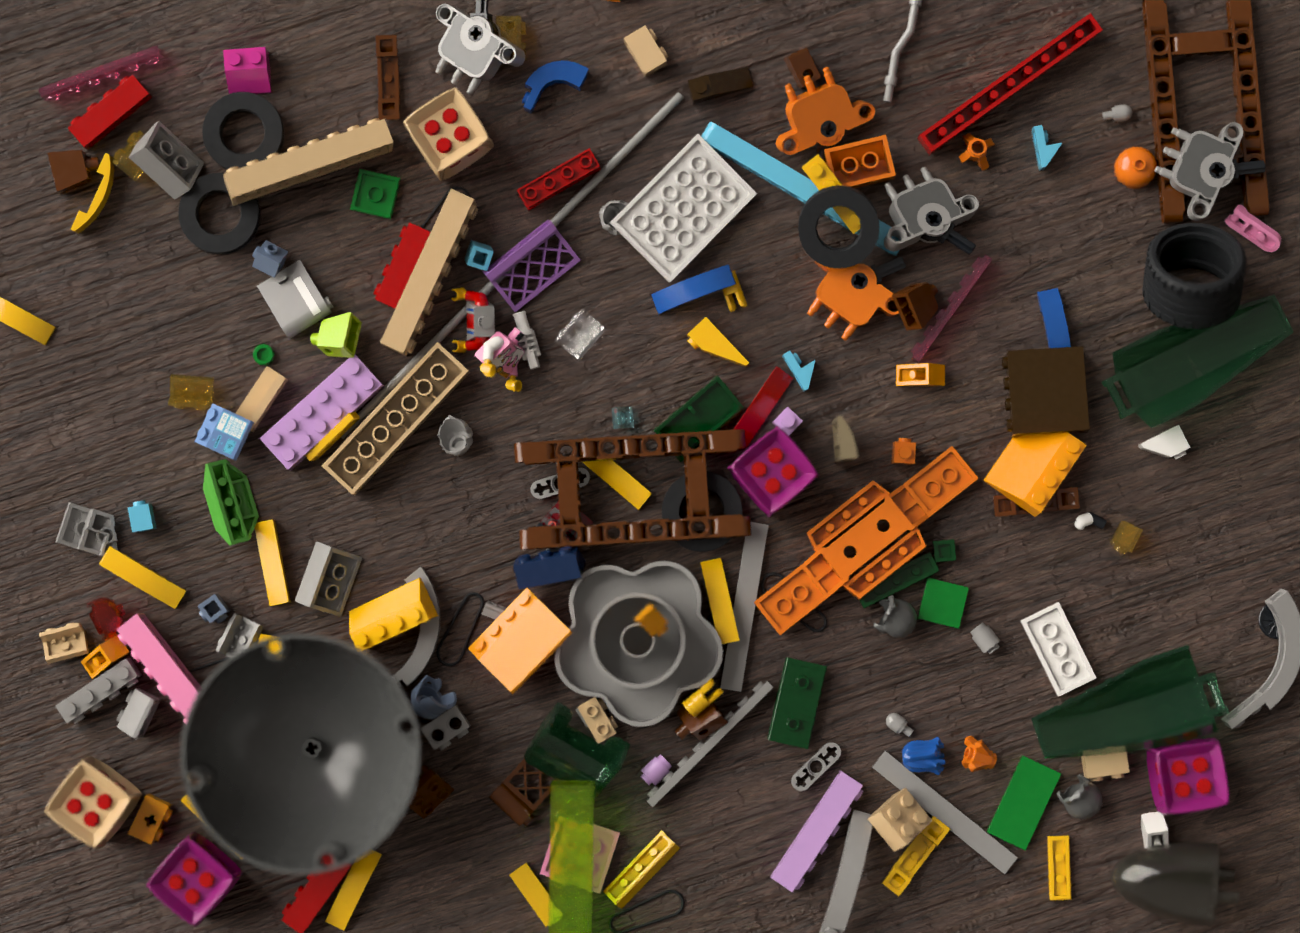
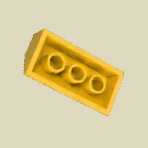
[349,577,438,651]

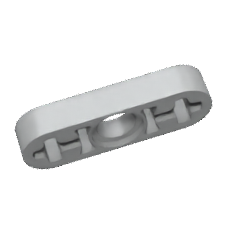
[530,468,590,499]
[791,742,841,791]

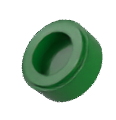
[253,344,275,366]

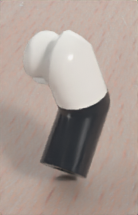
[1074,512,1107,530]

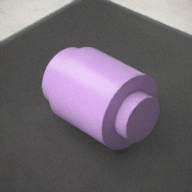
[641,754,672,786]

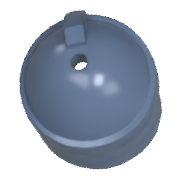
[410,675,457,719]

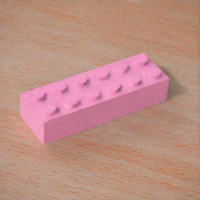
[117,613,201,723]

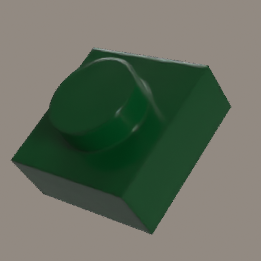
[932,539,956,562]

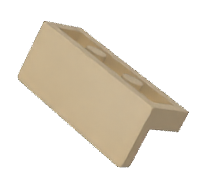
[235,366,288,432]

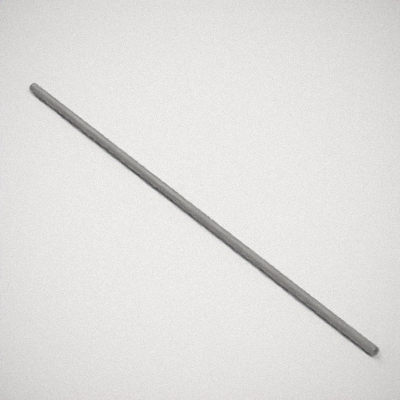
[341,92,684,440]

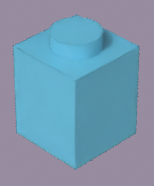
[464,240,494,271]
[128,500,157,533]

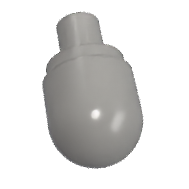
[1102,104,1132,122]
[886,713,914,737]

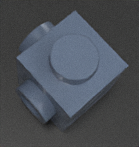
[252,240,288,278]
[198,594,231,624]

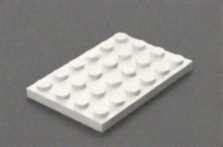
[610,134,757,283]

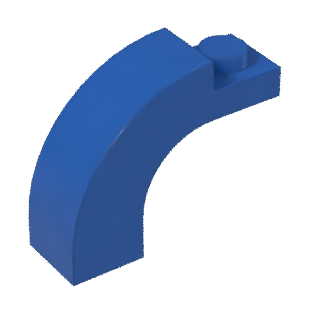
[522,61,589,114]

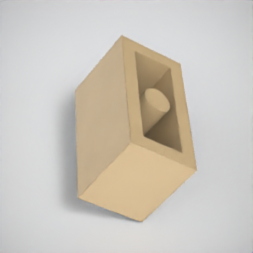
[624,25,668,78]
[1081,746,1130,782]

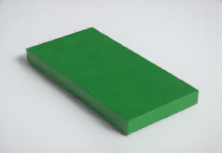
[986,755,1061,851]

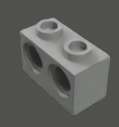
[421,705,471,750]

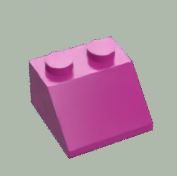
[223,47,272,94]

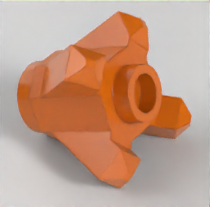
[958,133,995,171]
[962,735,997,772]

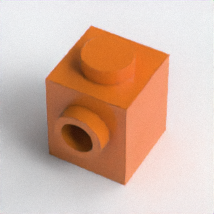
[892,438,916,465]

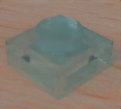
[611,407,634,429]

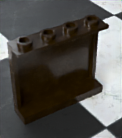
[1002,346,1090,437]

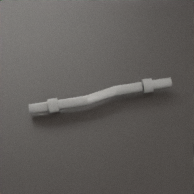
[883,0,922,103]

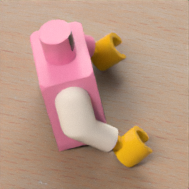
[474,327,525,392]

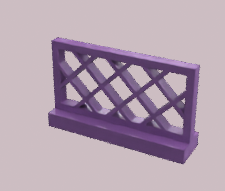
[482,220,580,312]

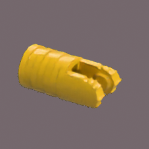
[722,270,747,312]
[683,678,723,717]

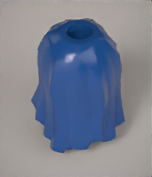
[902,736,945,775]

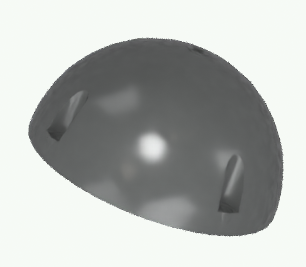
[180,634,421,874]

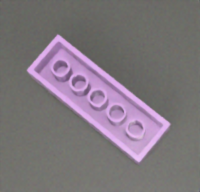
[259,354,385,471]

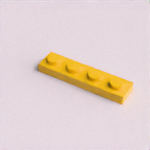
[802,154,861,234]

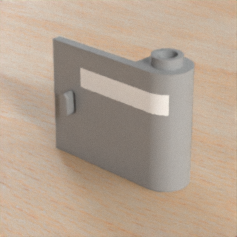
[257,260,334,339]

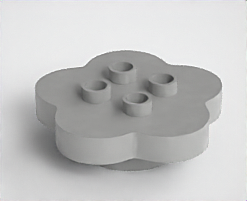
[555,561,723,727]

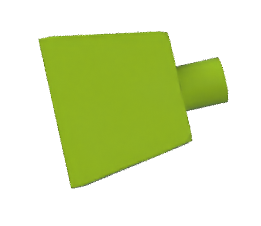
[310,312,362,358]

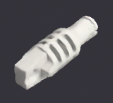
[513,311,541,370]

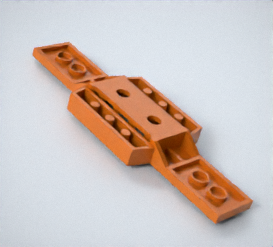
[754,446,979,636]

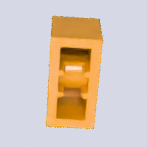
[128,794,173,845]

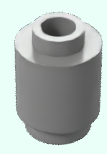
[970,622,1000,654]

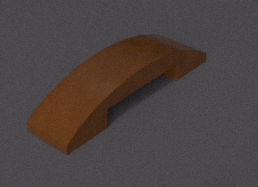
[375,35,400,120]
[993,487,1080,517]

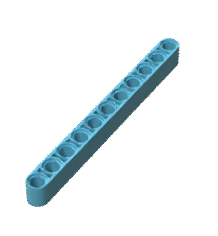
[701,122,899,256]

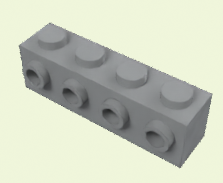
[55,658,142,724]

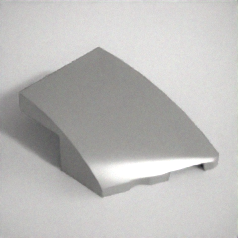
[55,502,118,557]

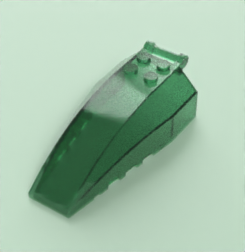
[1101,294,1294,428]
[1031,645,1230,759]

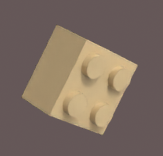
[868,787,932,852]

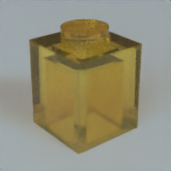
[1109,521,1143,555]

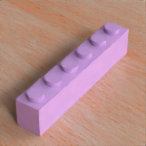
[770,770,863,892]

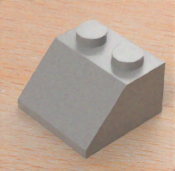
[116,688,161,739]

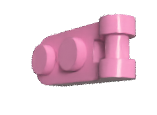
[1225,205,1281,252]

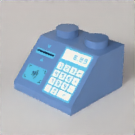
[195,403,254,461]

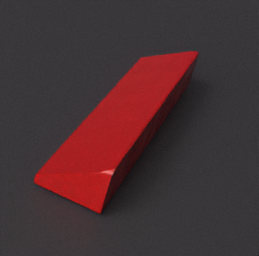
[733,366,793,448]

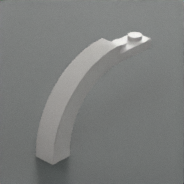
[393,567,441,687]
[1221,589,1300,729]
[819,809,872,933]

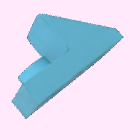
[1031,125,1062,171]
[782,351,815,392]

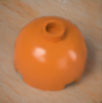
[1114,147,1157,189]

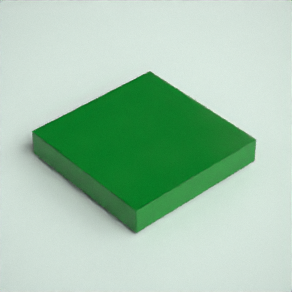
[350,169,401,220]
[917,578,969,629]

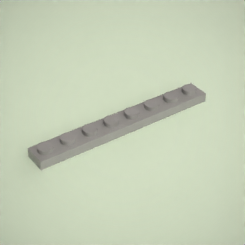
[647,681,773,807]

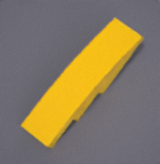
[99,546,186,609]
[700,558,739,644]

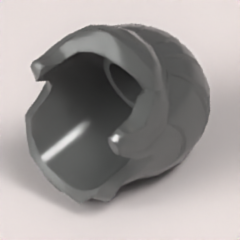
[873,595,917,638]
[1057,774,1103,820]

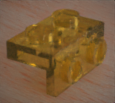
[168,374,214,410]

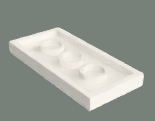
[1020,602,1096,697]

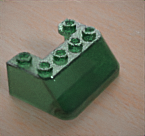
[524,702,631,798]

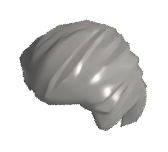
[599,200,629,235]
[437,415,473,457]

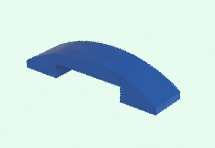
[651,264,736,314]
[1037,288,1071,348]

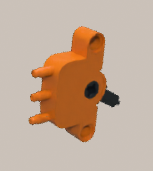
[776,67,875,163]
[807,257,906,341]

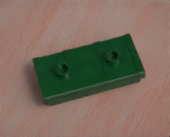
[653,375,744,462]
[767,657,827,749]

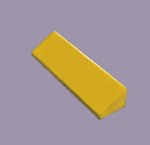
[583,460,652,510]
[255,519,291,606]
[603,830,680,909]

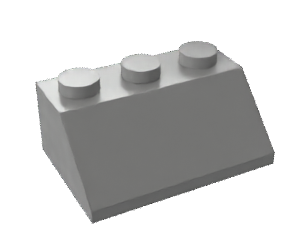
[129,121,204,200]
[295,541,362,617]

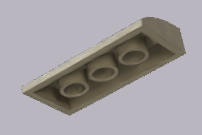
[832,416,858,463]

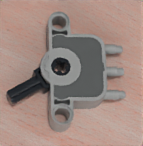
[435,0,525,95]
[1155,122,1266,221]
[884,167,979,255]

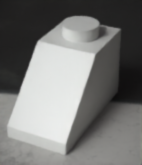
[1138,425,1190,459]
[1141,812,1168,861]

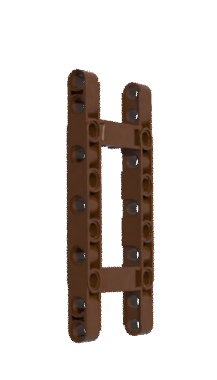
[1142,0,1269,224]
[514,429,752,550]

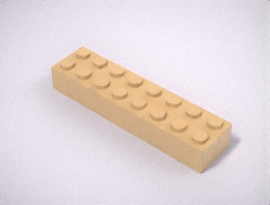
[223,118,393,206]
[380,189,478,357]
[322,342,470,496]

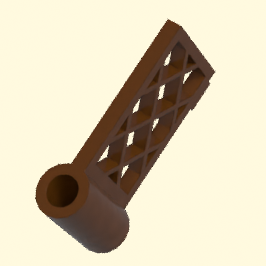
[488,735,577,826]

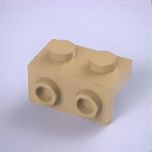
[39,623,89,664]
[578,696,618,743]

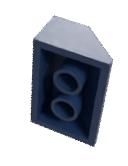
[513,546,586,589]

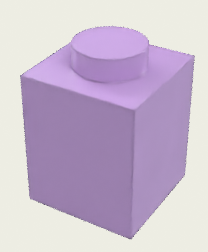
[772,406,802,436]

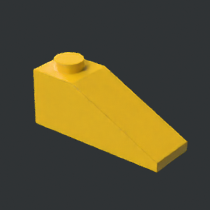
[687,317,749,367]

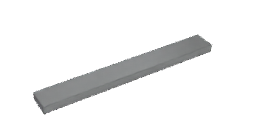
[720,522,769,692]
[872,751,1018,874]

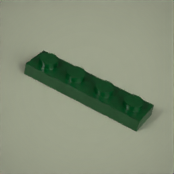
[859,552,939,609]

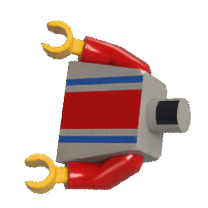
[451,288,495,353]

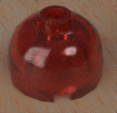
[86,598,126,641]

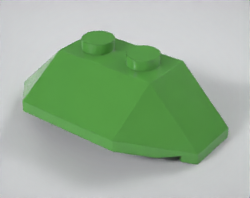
[203,459,259,546]

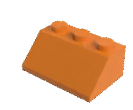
[824,135,896,188]

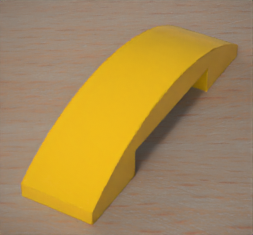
[71,153,114,234]
[0,297,56,345]
[882,816,950,896]
[325,850,382,931]

